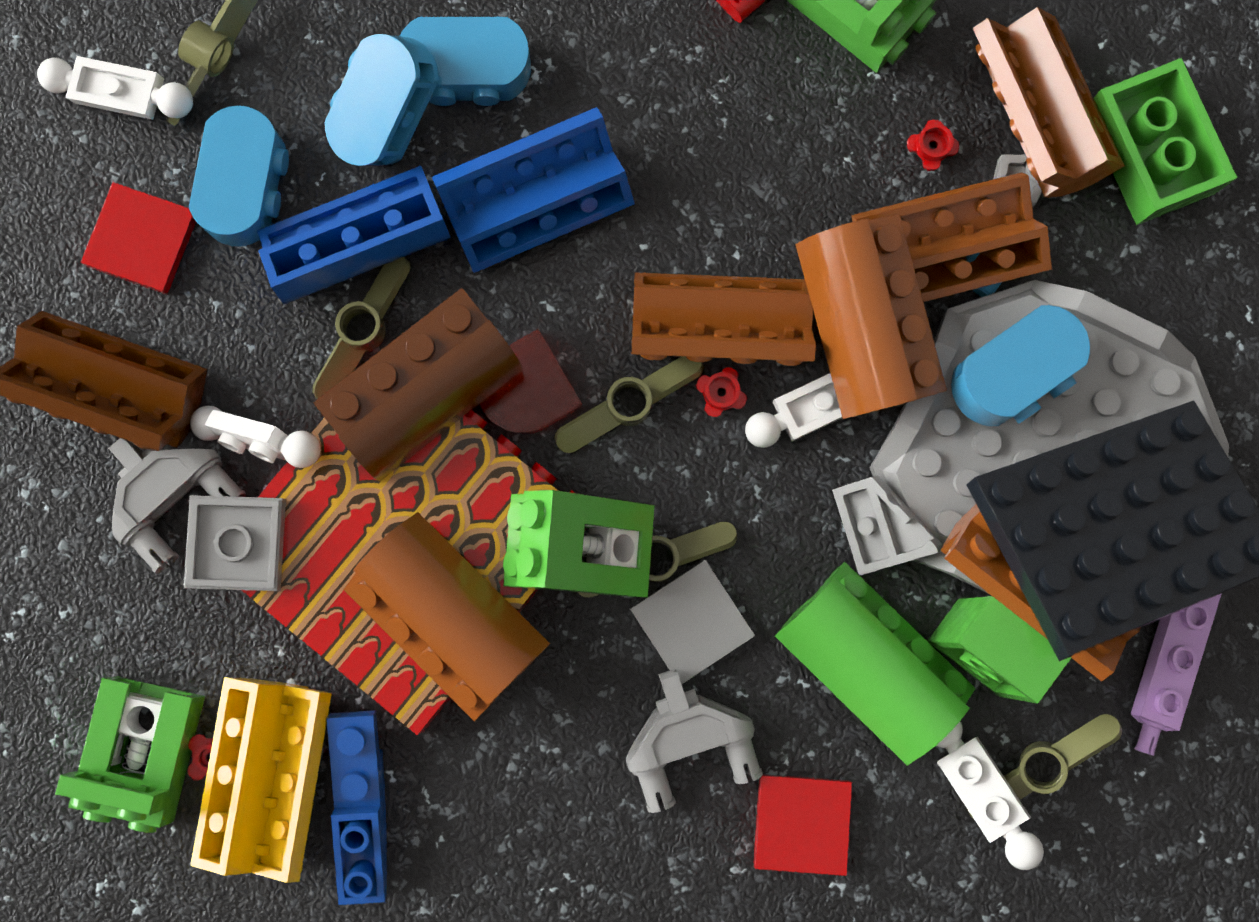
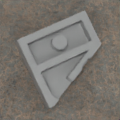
[832,475,943,576]

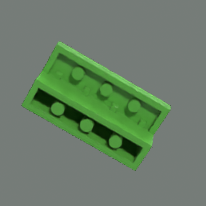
[775,562,976,766]

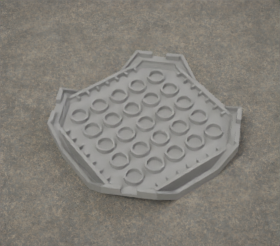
[869,280,1229,594]

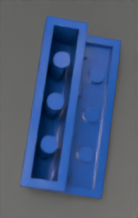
[432,107,635,273]
[257,166,451,304]

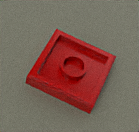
[80,182,196,295]
[753,774,852,876]

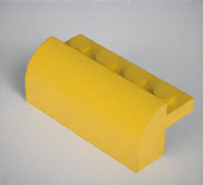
[190,677,332,883]

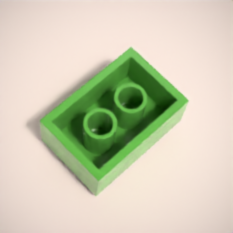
[1094,58,1237,225]
[928,596,1071,704]

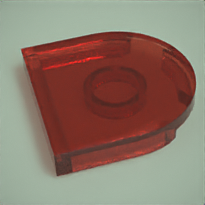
[480,329,583,434]

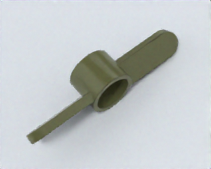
[166,0,258,126]
[312,257,410,399]
[555,356,704,453]
[578,522,737,598]
[967,714,1122,819]

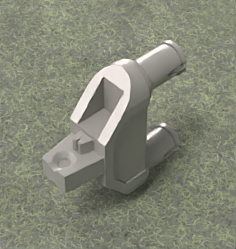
[108,438,247,574]
[626,669,763,813]

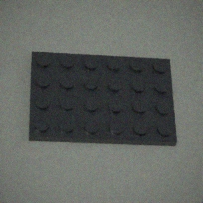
[966,400,1259,662]

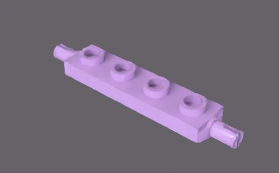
[1131,593,1222,756]

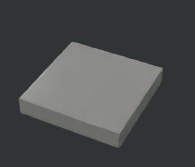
[184,495,286,591]
[630,560,755,684]

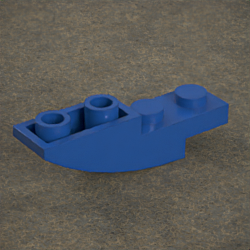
[327,710,387,905]

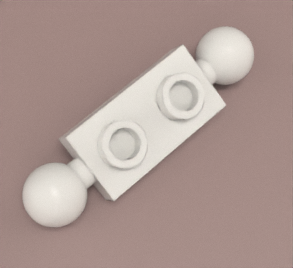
[37,56,193,120]
[745,374,842,448]
[190,406,321,468]
[936,722,1044,870]

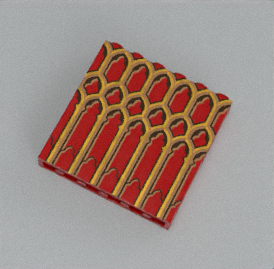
[241,349,588,735]

